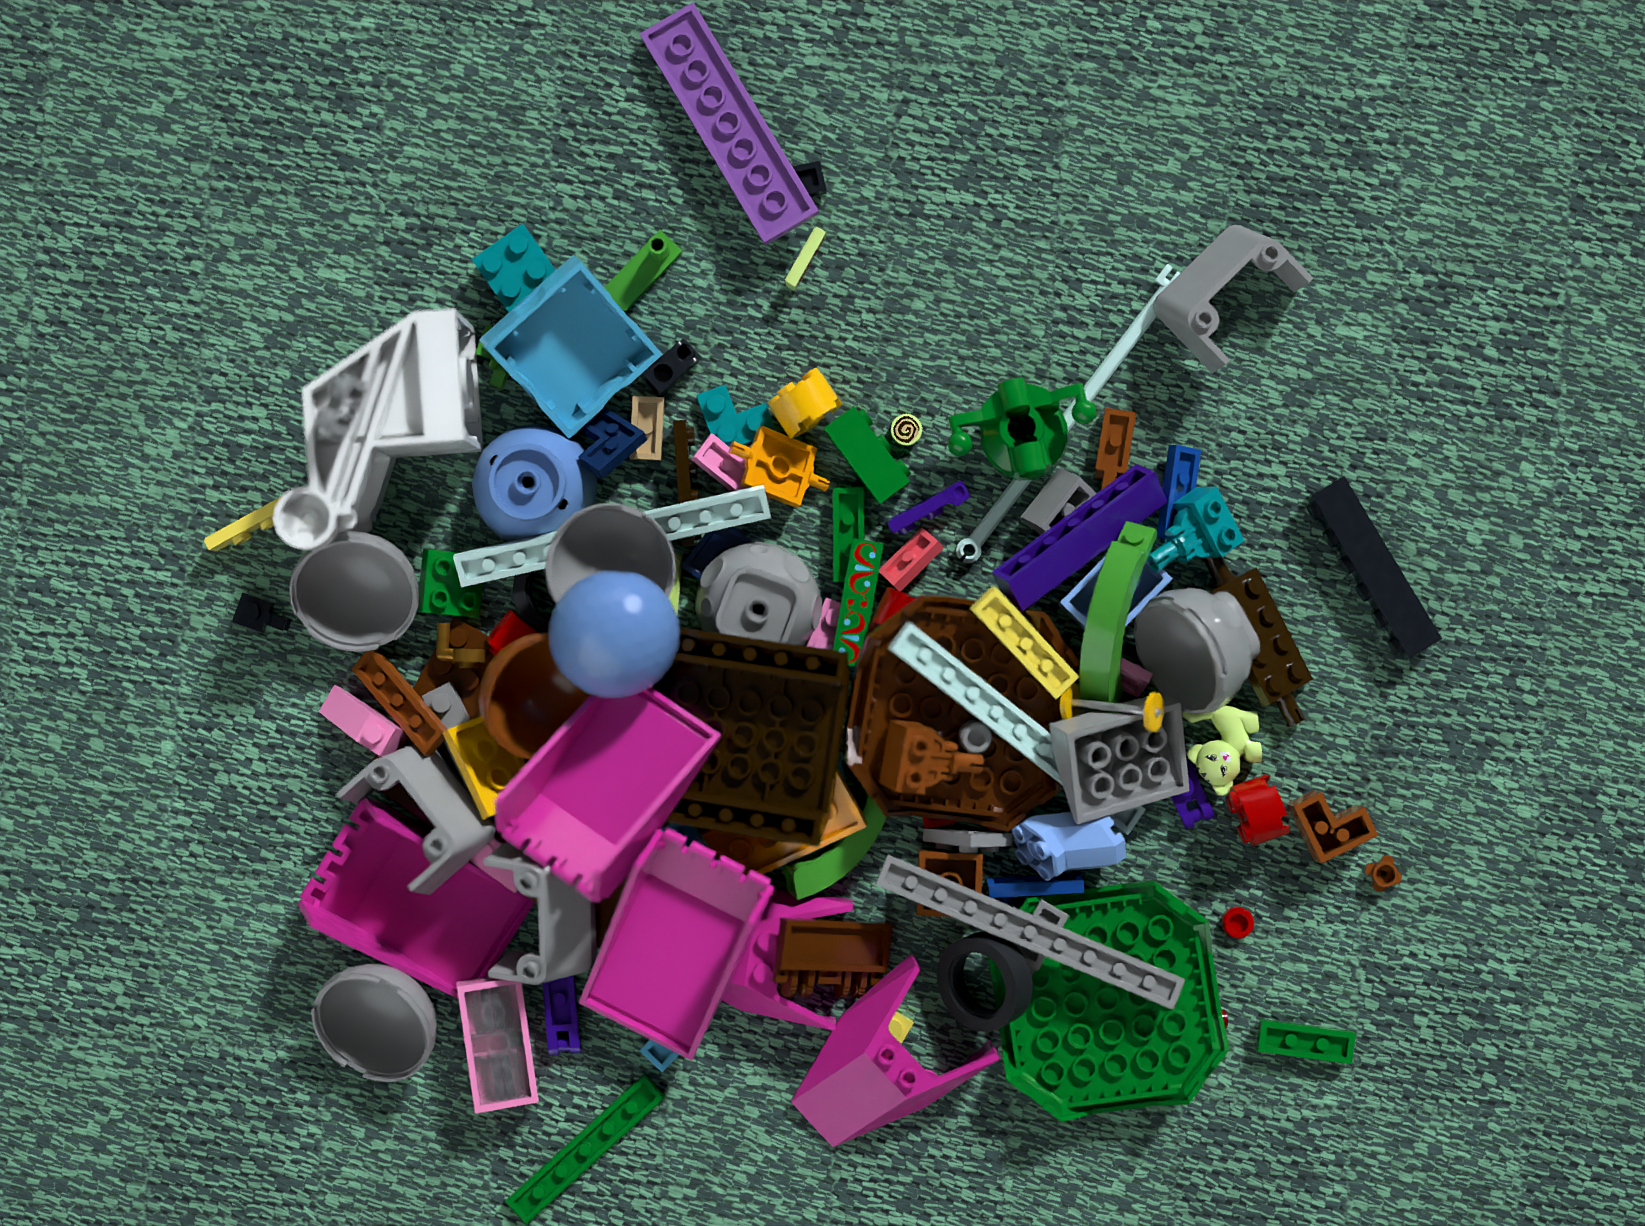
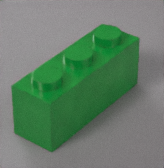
[824,406,911,506]

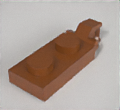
[1095,408,1136,491]

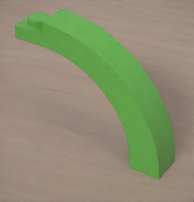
[1079,521,1157,711]
[783,782,886,900]

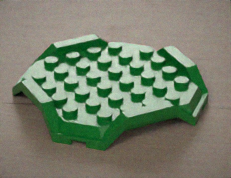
[988,880,1230,1122]

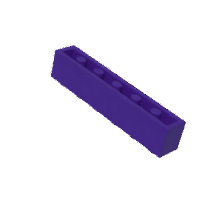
[992,464,1167,611]

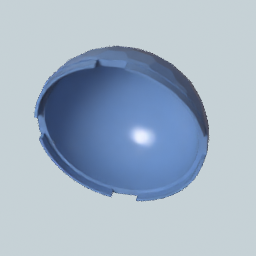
[549,571,680,698]

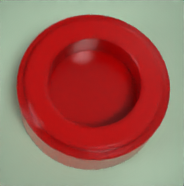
[1221,906,1254,939]

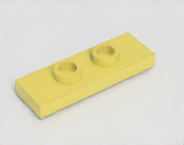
[204,496,282,551]

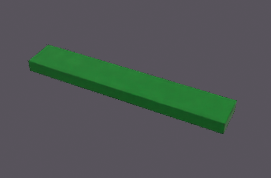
[505,1073,666,1225]

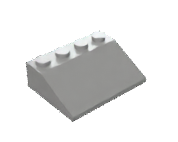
[1049,693,1190,824]

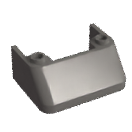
[1153,225,1313,373]
[336,744,495,895]
[484,841,597,985]

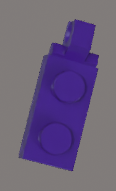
[885,480,970,536]

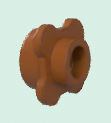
[1365,855,1402,892]

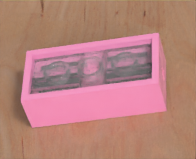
[456,977,539,1114]

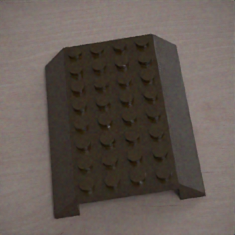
[651,628,849,847]

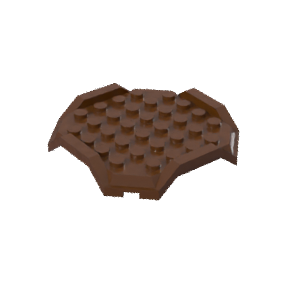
[844,595,1080,832]

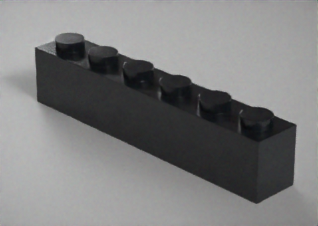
[1306,476,1442,658]

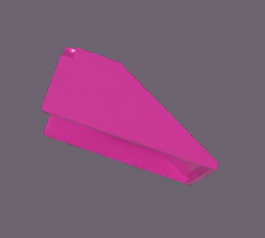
[494,687,721,903]
[298,796,535,999]
[579,828,774,1061]

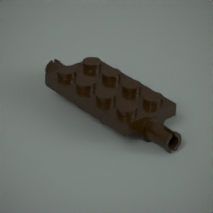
[1202,557,1313,727]

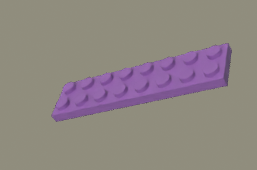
[639,2,819,246]

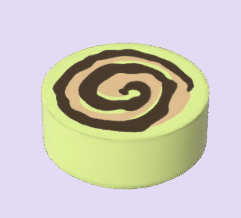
[891,414,922,446]

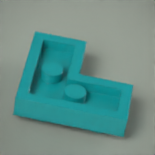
[696,384,776,447]

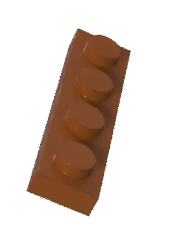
[352,648,447,756]

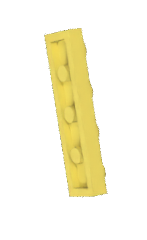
[970,586,1079,699]

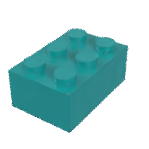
[471,223,556,312]

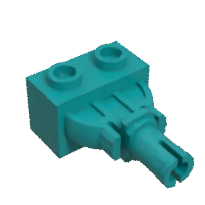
[1146,486,1245,573]

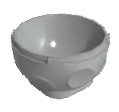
[695,541,822,646]
[1134,588,1260,714]

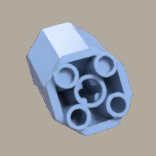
[1012,812,1126,881]

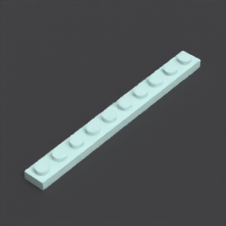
[453,485,771,587]
[888,622,1146,835]

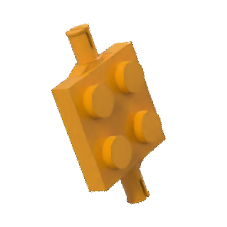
[728,425,830,508]

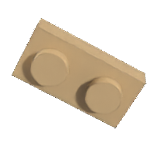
[629,396,665,461]

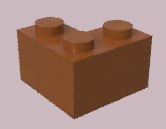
[1286,790,1379,863]

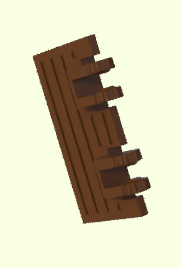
[772,917,893,999]

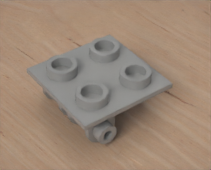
[314,372,367,442]

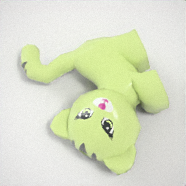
[1182,705,1262,796]

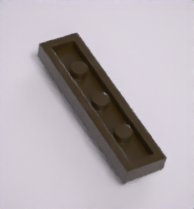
[673,420,702,548]

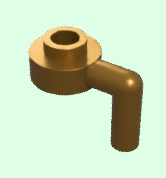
[436,623,485,668]

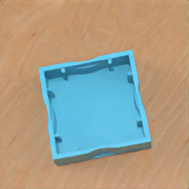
[479,255,663,439]

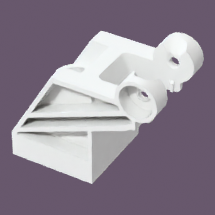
[273,309,483,550]

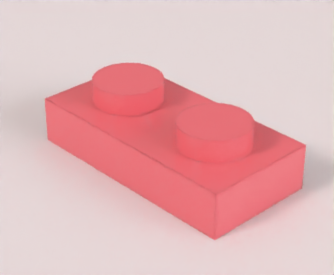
[879,527,944,592]

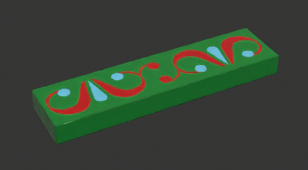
[833,538,884,667]

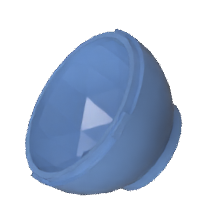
[472,424,597,542]

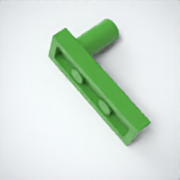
[604,230,683,313]

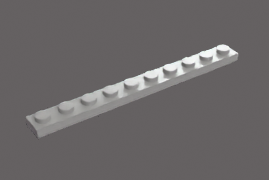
[875,854,1185,1009]

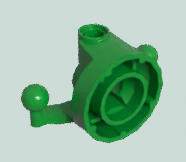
[947,378,1097,481]

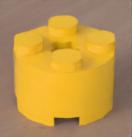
[767,368,843,439]

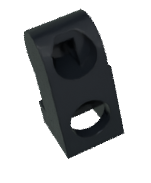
[641,338,702,397]

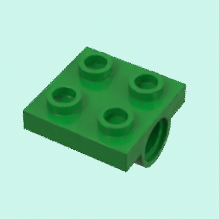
[417,549,483,618]

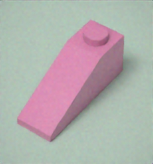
[319,685,408,757]

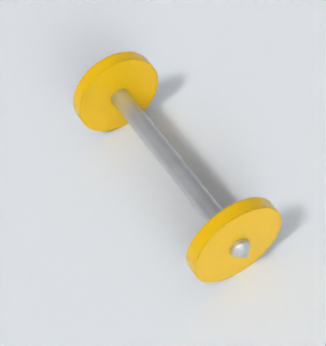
[1060,683,1164,732]

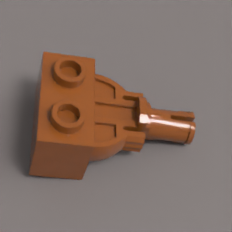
[879,720,984,794]

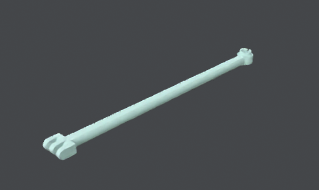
[956,264,1180,563]

